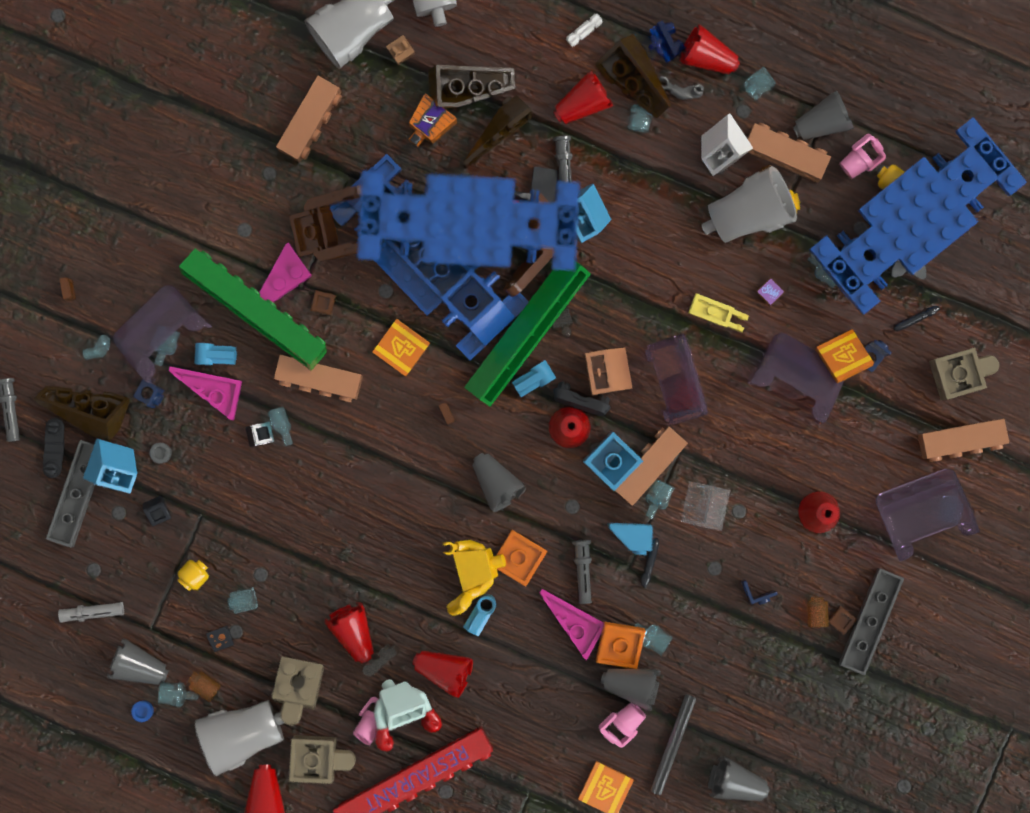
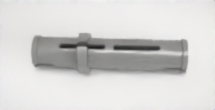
[58,602,124,623]

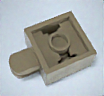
[929,348,999,401]
[272,657,324,725]
[289,735,356,784]

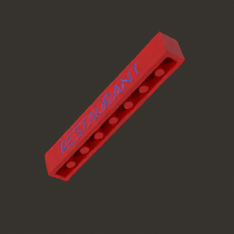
[333,726,493,813]

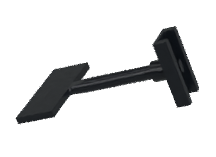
[458,166,558,203]

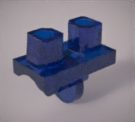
[648,20,685,63]

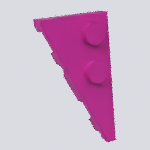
[259,243,312,303]
[169,367,242,420]
[540,589,604,660]

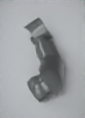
[659,77,704,100]

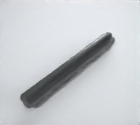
[651,694,696,795]

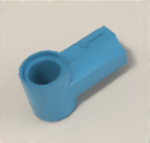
[194,343,237,365]
[512,360,556,397]
[463,594,496,636]

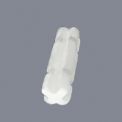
[566,14,603,47]

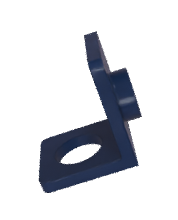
[865,340,892,372]
[134,380,164,408]
[741,579,778,605]

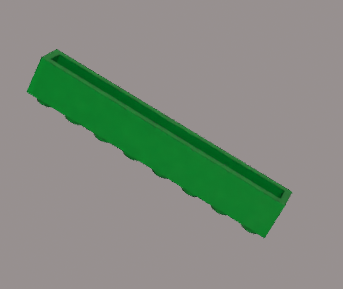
[179,248,327,371]
[464,261,591,407]

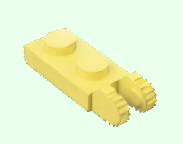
[688,294,749,332]

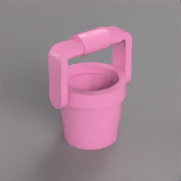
[839,134,886,179]
[353,697,389,745]
[599,703,646,748]

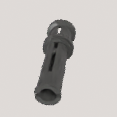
[553,136,573,182]
[0,378,20,442]
[572,540,592,604]

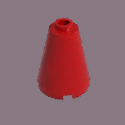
[679,24,740,74]
[554,70,613,124]
[549,407,590,448]
[798,492,840,533]
[324,602,374,663]
[413,651,473,698]
[244,765,285,813]

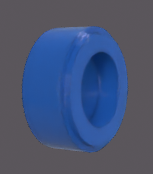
[131,700,154,722]

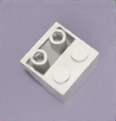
[701,114,753,176]

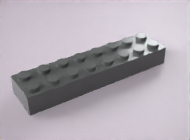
[46,440,95,548]
[839,568,904,675]

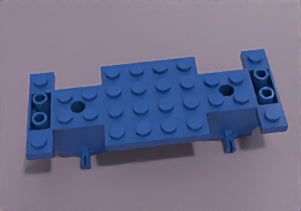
[809,117,1027,315]
[330,154,529,361]
[358,171,579,270]

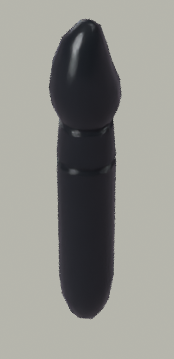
[893,306,940,331]
[641,538,659,588]

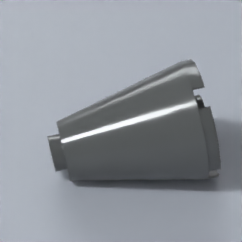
[793,90,854,140]
[472,453,526,512]
[107,638,169,685]
[601,669,661,711]
[708,756,769,801]

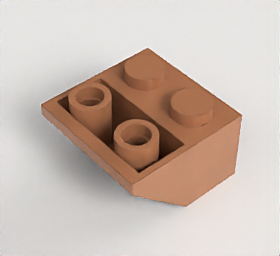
[584,348,632,396]

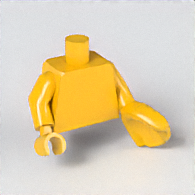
[442,540,506,616]

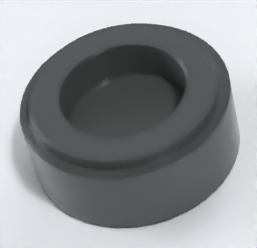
[150,443,172,463]

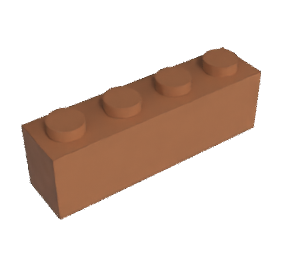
[276,76,342,163]
[747,123,831,183]
[274,355,363,402]
[918,419,1009,462]
[615,427,688,506]

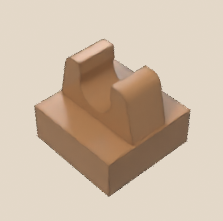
[386,35,415,65]

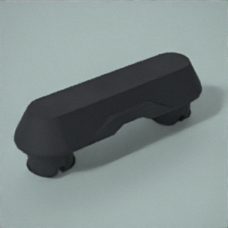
[553,381,611,416]
[43,418,65,478]

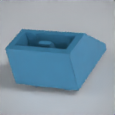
[576,183,611,243]
[83,439,137,493]

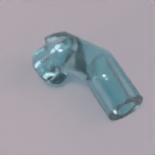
[83,335,110,360]

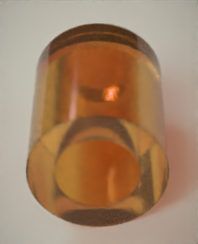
[807,597,829,627]
[188,671,222,702]

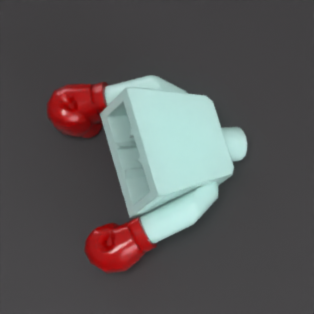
[374,679,442,751]

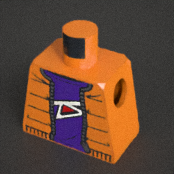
[408,94,457,147]

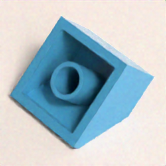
[583,431,643,491]
[608,523,653,555]

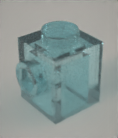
[744,67,776,101]
[228,587,258,614]

